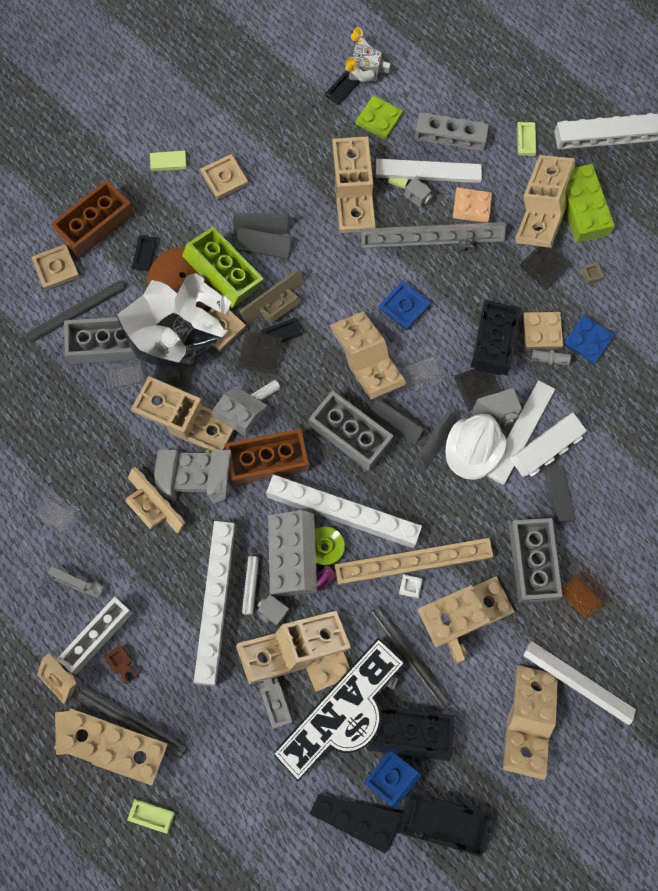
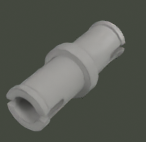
[531,349,571,366]

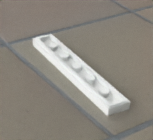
[376,159,482,183]
[487,380,555,485]
[523,641,636,725]

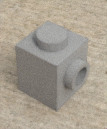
[257,595,289,627]

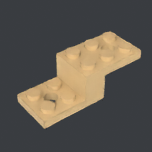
[332,137,376,233]
[515,155,575,248]
[330,311,406,399]
[131,376,234,452]
[418,577,514,648]
[236,611,351,684]
[503,665,558,780]
[54,708,167,786]

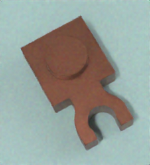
[103,645,138,684]

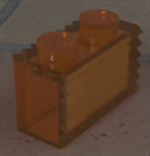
[561,575,603,620]

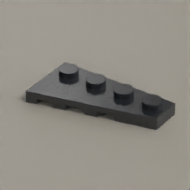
[309,794,402,854]

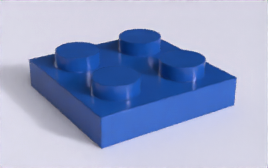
[378,280,430,331]
[563,314,615,364]
[363,752,421,810]

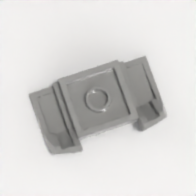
[154,450,231,504]

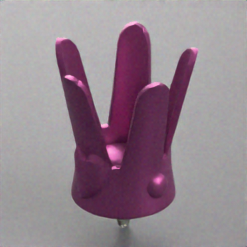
[316,565,336,594]

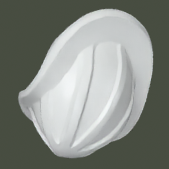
[445,414,506,480]

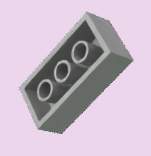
[64,317,140,364]
[309,390,393,471]
[268,510,317,596]
[509,518,562,603]

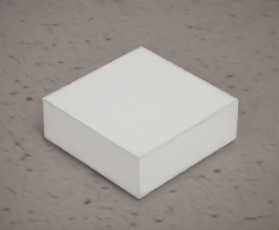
[399,574,422,598]

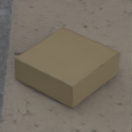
[580,262,605,284]

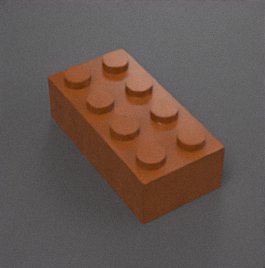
[51,180,134,258]
[225,428,309,486]

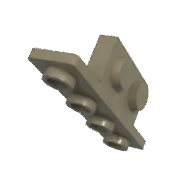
[240,269,304,325]

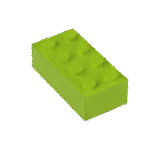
[565,164,615,243]
[182,227,263,308]

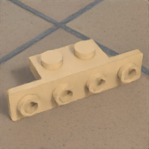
[126,467,185,534]

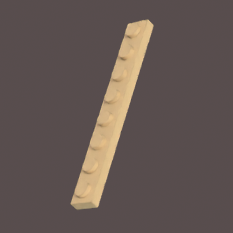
[335,538,493,585]

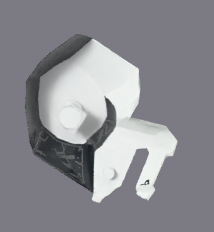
[115,273,232,368]

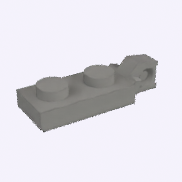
[48,566,104,599]
[260,678,293,729]

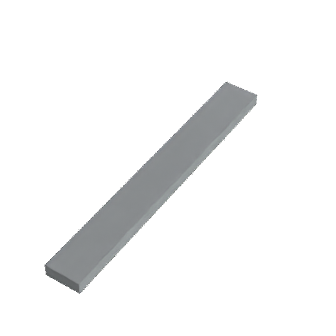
[361,222,506,248]

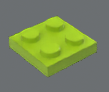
[356,95,403,140]

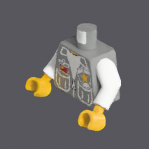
[345,27,390,82]

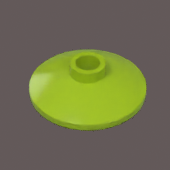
[315,526,345,565]

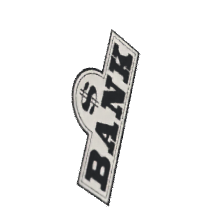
[274,638,405,782]

